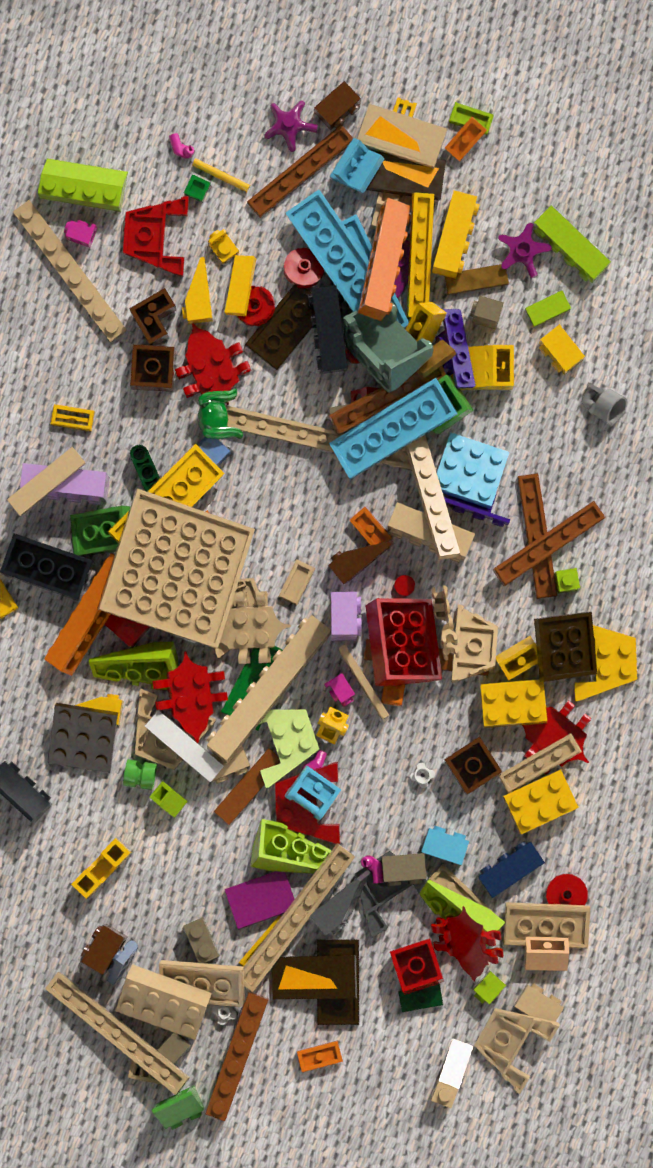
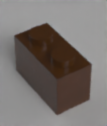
[314,81,361,131]

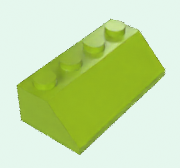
[38,158,128,212]

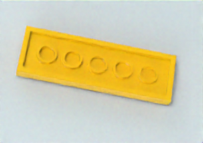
[108,444,225,543]

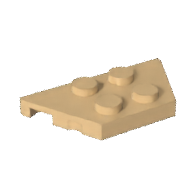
[451,604,498,683]

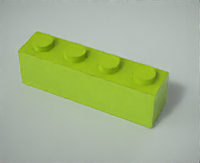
[533,205,611,283]

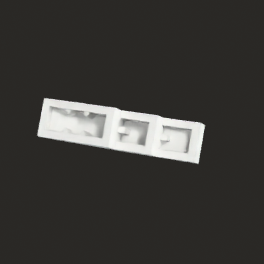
[145,710,224,782]

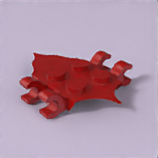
[175,323,251,405]
[152,651,228,743]
[522,700,592,775]
[431,906,504,982]

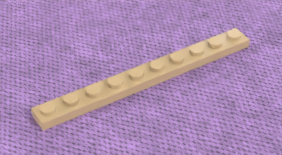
[225,405,412,471]

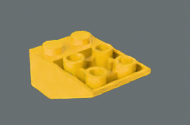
[450,345,514,390]

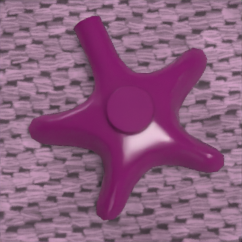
[264,100,318,152]
[498,223,552,279]

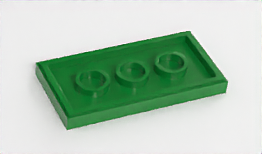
[221,646,283,731]

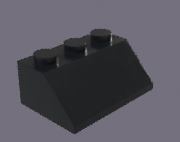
[0,761,52,823]

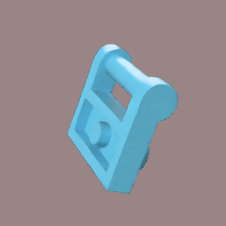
[285,765,341,820]

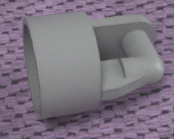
[581,382,627,425]

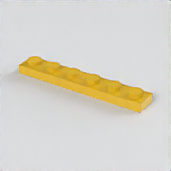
[406,193,434,318]

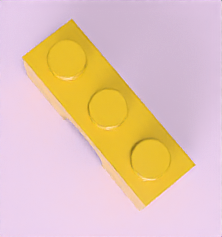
[71,838,132,899]

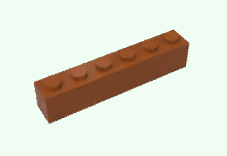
[205,991,269,1121]

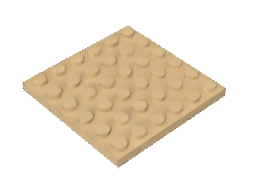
[98,489,255,649]

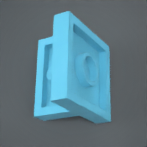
[330,138,384,194]

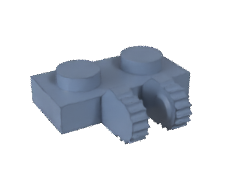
[107,940,138,985]

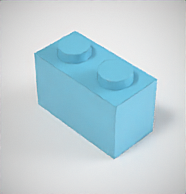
[421,825,469,865]

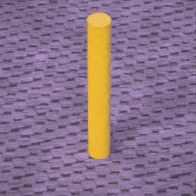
[192,158,251,192]

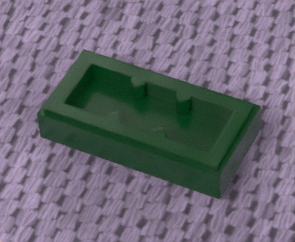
[398,984,443,1013]

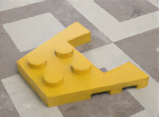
[574,625,637,701]

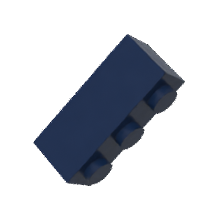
[478,841,545,898]

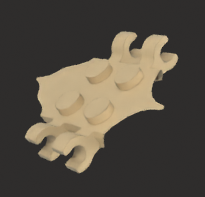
[432,586,459,660]
[220,591,291,664]

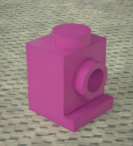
[64,220,97,248]
[324,673,355,707]

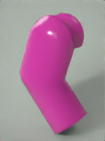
[169,133,195,159]
[302,750,327,770]
[360,855,383,883]

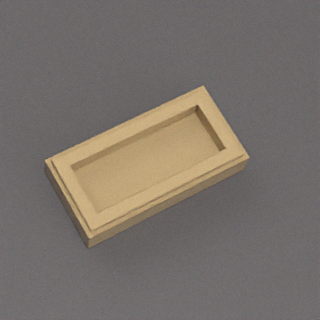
[278,559,315,606]

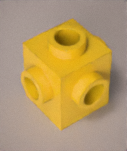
[316,707,349,745]

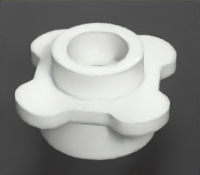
[410,763,435,788]
[212,1005,237,1025]

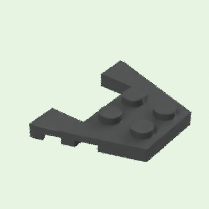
[355,851,427,938]

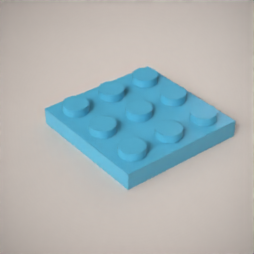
[437,432,509,509]

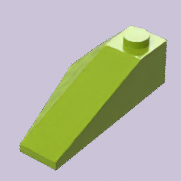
[89,641,178,690]
[251,819,332,874]
[419,880,505,947]

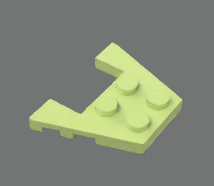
[259,709,319,789]

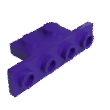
[435,309,475,388]
[444,495,511,527]

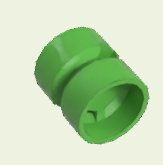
[123,759,157,790]

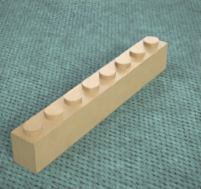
[206,615,331,763]

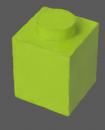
[554,568,580,594]
[150,781,188,818]
[473,970,506,1005]

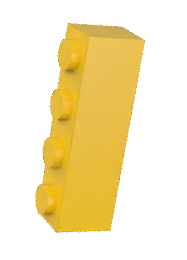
[432,190,480,279]

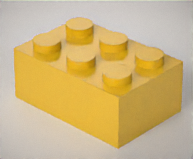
[480,679,547,728]
[502,769,579,835]

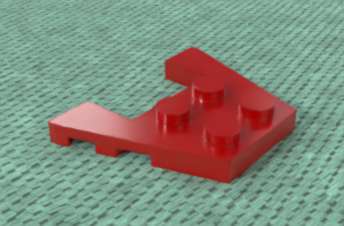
[123,196,189,277]
[275,762,340,844]

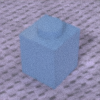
[198,437,231,466]

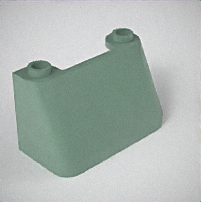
[343,302,434,393]

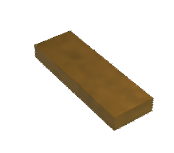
[444,264,509,295]

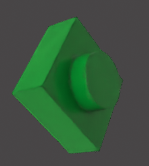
[184,174,211,203]

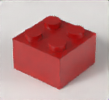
[390,938,445,995]

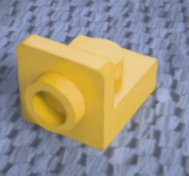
[208,229,239,264]

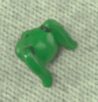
[198,388,243,439]

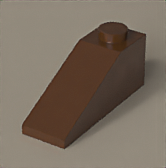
[328,540,395,584]

